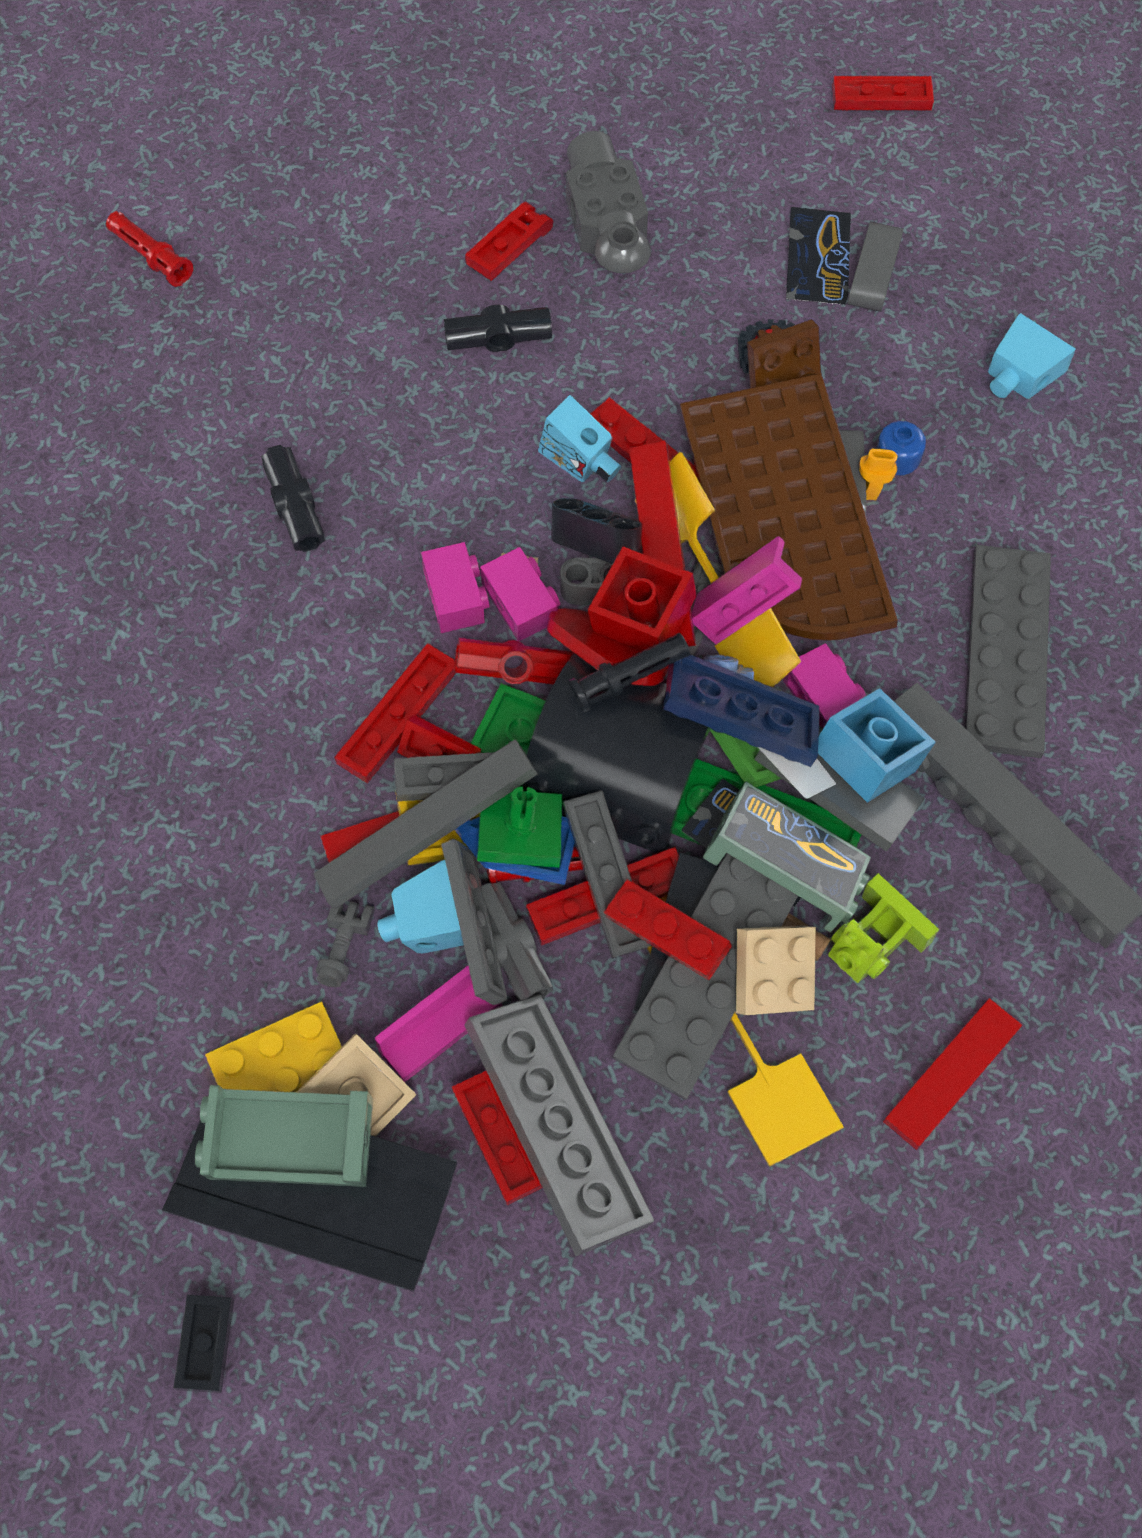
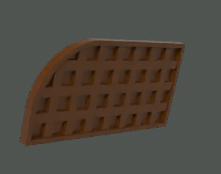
[680,374,898,641]

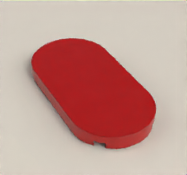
[547,608,669,686]

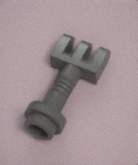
[316,901,375,988]

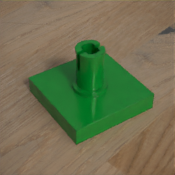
[477,787,562,868]

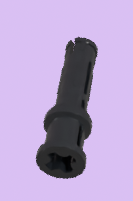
[568,632,691,713]

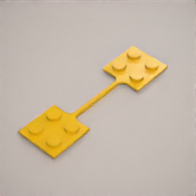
[635,452,801,687]
[647,895,844,1167]

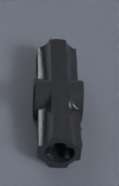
[444,305,552,352]
[261,445,325,552]

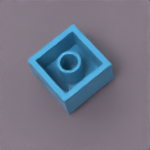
[818,688,936,803]

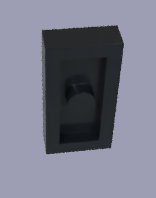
[173,1295,234,1393]

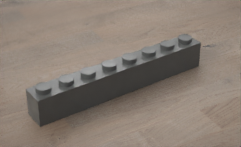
[894,683,1142,949]

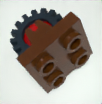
[738,319,821,388]

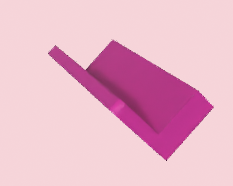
[692,536,802,645]
[375,966,502,1082]

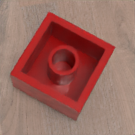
[588,547,696,651]

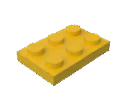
[205,1001,342,1092]

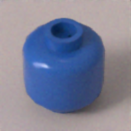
[876,421,926,476]

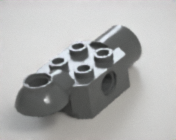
[566,131,651,273]

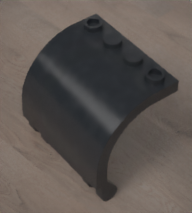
[520,653,711,853]

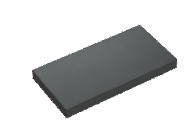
[754,726,925,852]

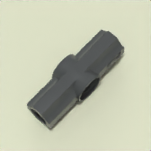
[482,882,553,1001]

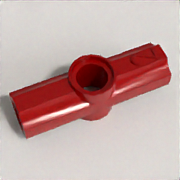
[454,638,573,684]

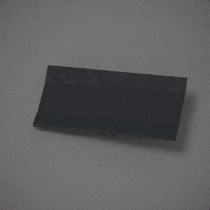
[162,1094,457,1292]

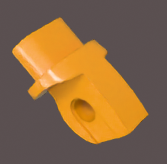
[859,449,898,500]

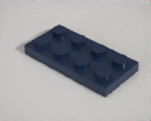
[663,655,819,767]

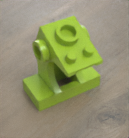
[828,873,939,983]

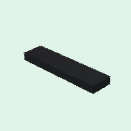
[634,853,719,1011]

